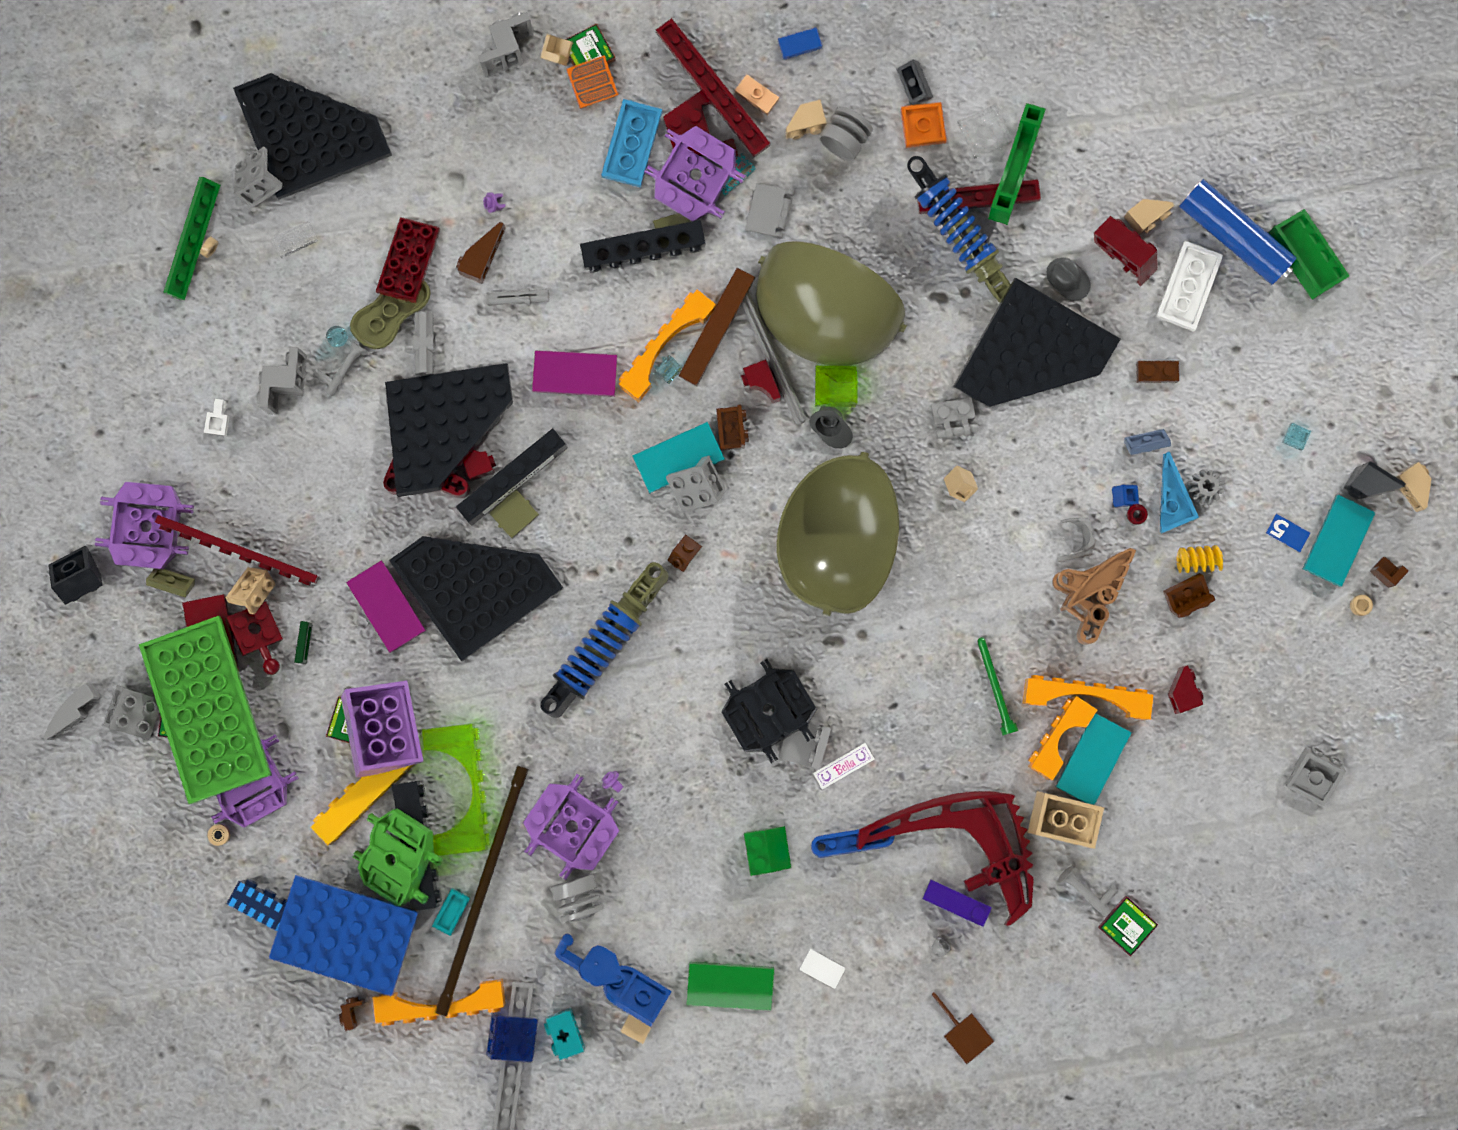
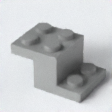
[478,12,534,78]
[257,347,307,415]

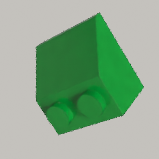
[744,826,791,876]

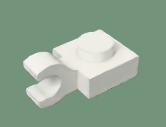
[204,399,230,436]

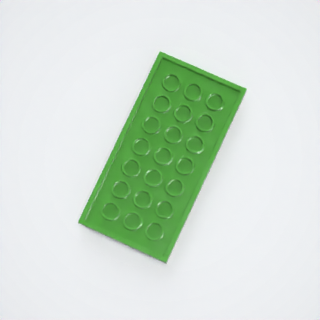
[139,616,272,805]

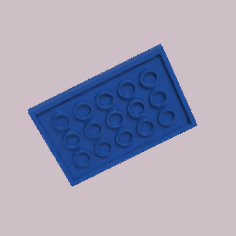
[268,875,419,996]

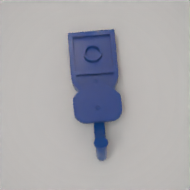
[555,934,672,1027]

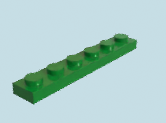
[163,177,221,300]

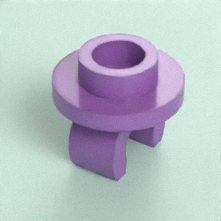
[483,192,505,213]
[602,771,624,793]

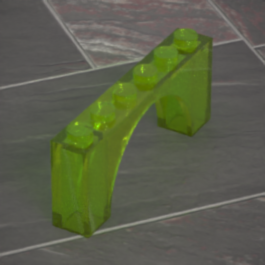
[422,724,491,856]

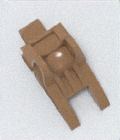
[1052,548,1136,645]

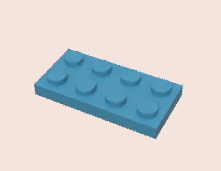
[601,99,663,188]

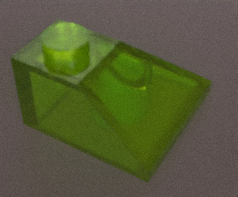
[815,365,858,407]

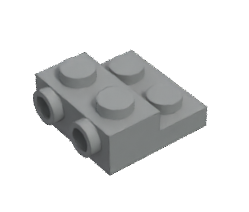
[1286,747,1346,806]

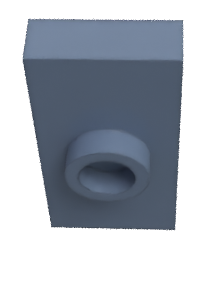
[1124,429,1171,455]

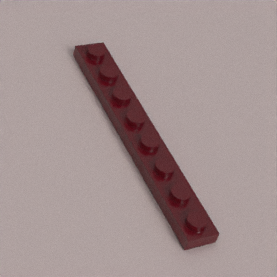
[656,18,771,158]
[155,515,319,586]

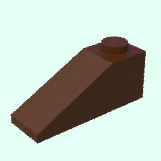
[456,222,506,284]

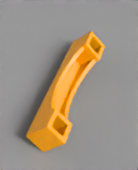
[619,289,716,403]
[1022,675,1154,720]
[373,979,506,1026]

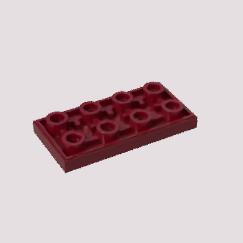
[376,217,440,303]
[182,594,240,674]

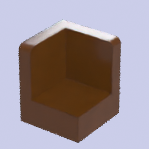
[1370,557,1409,588]

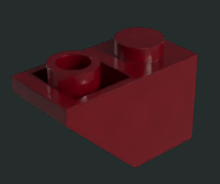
[1168,665,1204,714]

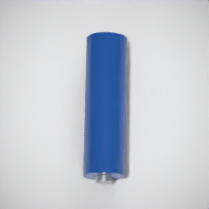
[1179,179,1297,285]

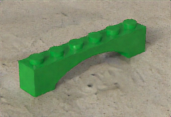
[988,103,1046,225]

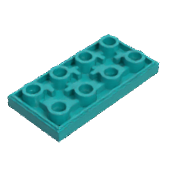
[632,422,725,494]
[1302,495,1376,587]
[1055,713,1132,805]

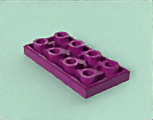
[532,350,617,397]
[346,560,426,653]

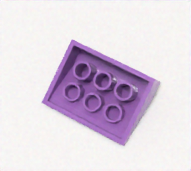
[341,681,423,778]

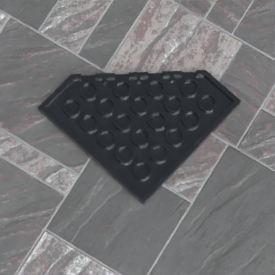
[233,73,392,200]
[953,278,1121,407]
[385,363,513,497]
[389,536,564,662]

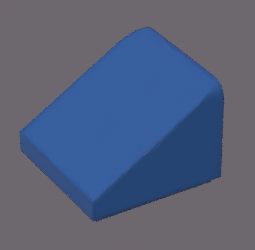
[1112,485,1139,507]

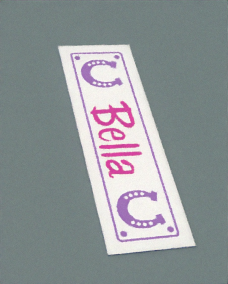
[813,743,874,790]

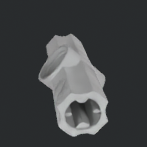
[412,311,436,376]

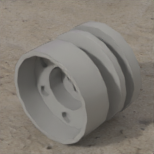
[819,106,873,161]
[551,874,604,923]

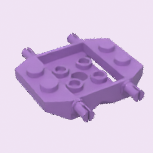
[644,126,746,221]
[95,482,194,569]
[211,734,299,828]
[523,774,619,880]

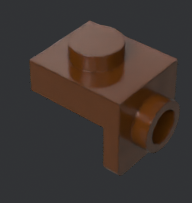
[668,534,702,572]
[339,996,366,1031]

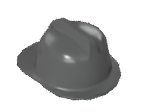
[1046,257,1091,301]
[809,405,853,449]

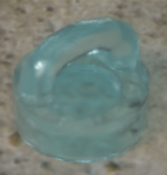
[326,326,348,347]

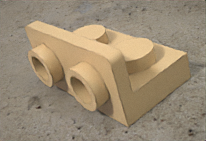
[225,567,275,614]

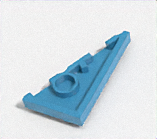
[1160,451,1199,534]

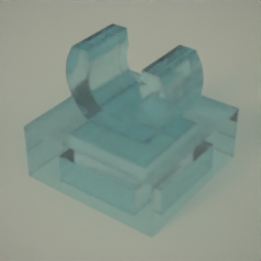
[654,355,682,384]
[1282,423,1311,451]

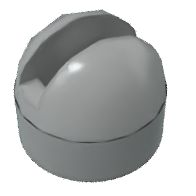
[932,938,951,957]

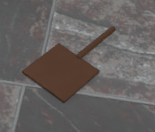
[932,992,994,1065]

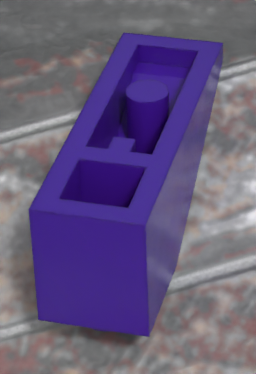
[922,879,992,927]

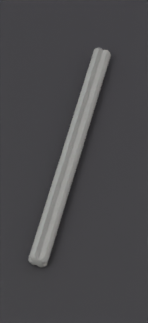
[742,292,806,425]

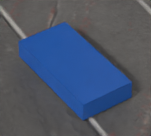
[778,28,822,60]

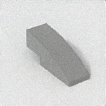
[44,683,101,740]

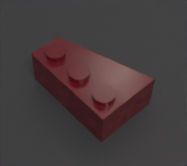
[1094,216,1158,286]

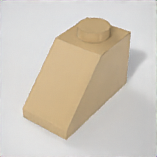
[1395,462,1431,512]

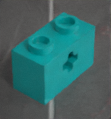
[544,1008,586,1060]

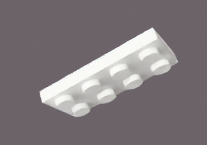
[1156,241,1223,332]

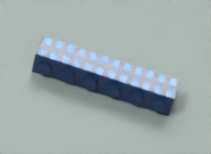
[226,878,287,931]

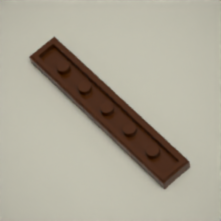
[679,268,755,386]

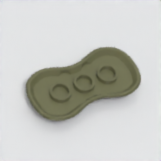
[350,281,430,349]

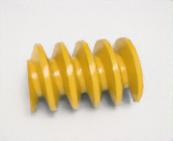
[1176,545,1223,573]

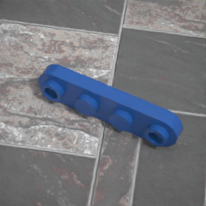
[811,825,895,858]

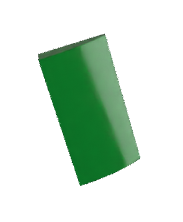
[1267,209,1350,300]
[687,962,774,1010]

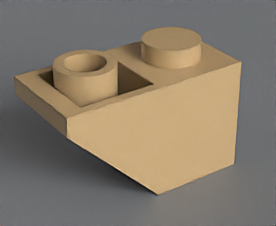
[785,100,827,140]
[1124,199,1174,235]

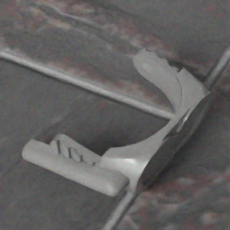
[1057,518,1095,562]

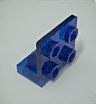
[486,1012,538,1062]

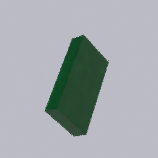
[294,621,313,665]

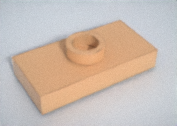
[735,74,779,115]

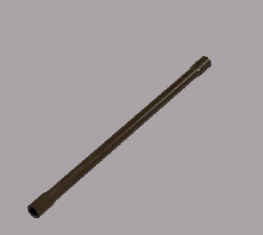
[435,766,529,1017]

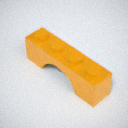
[1028,696,1097,781]

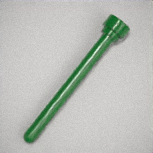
[977,637,1018,736]

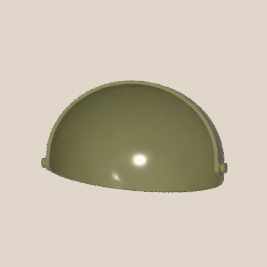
[756,241,907,366]
[777,452,899,616]

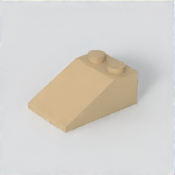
[1028,791,1104,849]

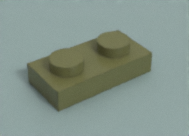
[146,569,195,598]

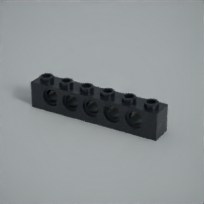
[580,220,706,273]

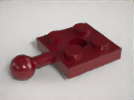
[226,601,283,675]

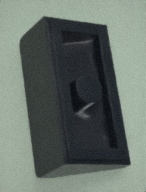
[897,59,933,105]

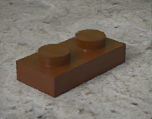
[1136,361,1180,383]

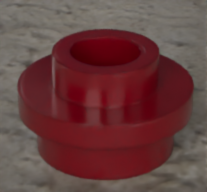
[1127,504,1148,525]

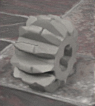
[1188,470,1224,505]

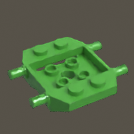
[352,809,443,907]

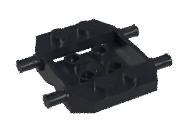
[721,659,817,763]

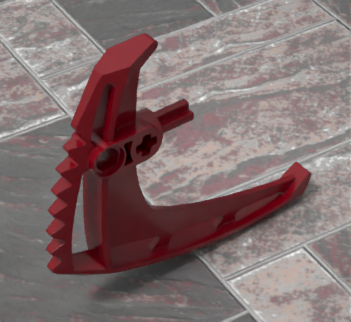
[857,791,1034,926]

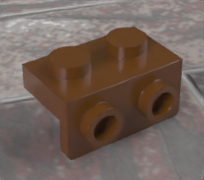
[716,404,749,451]
[1163,573,1216,618]

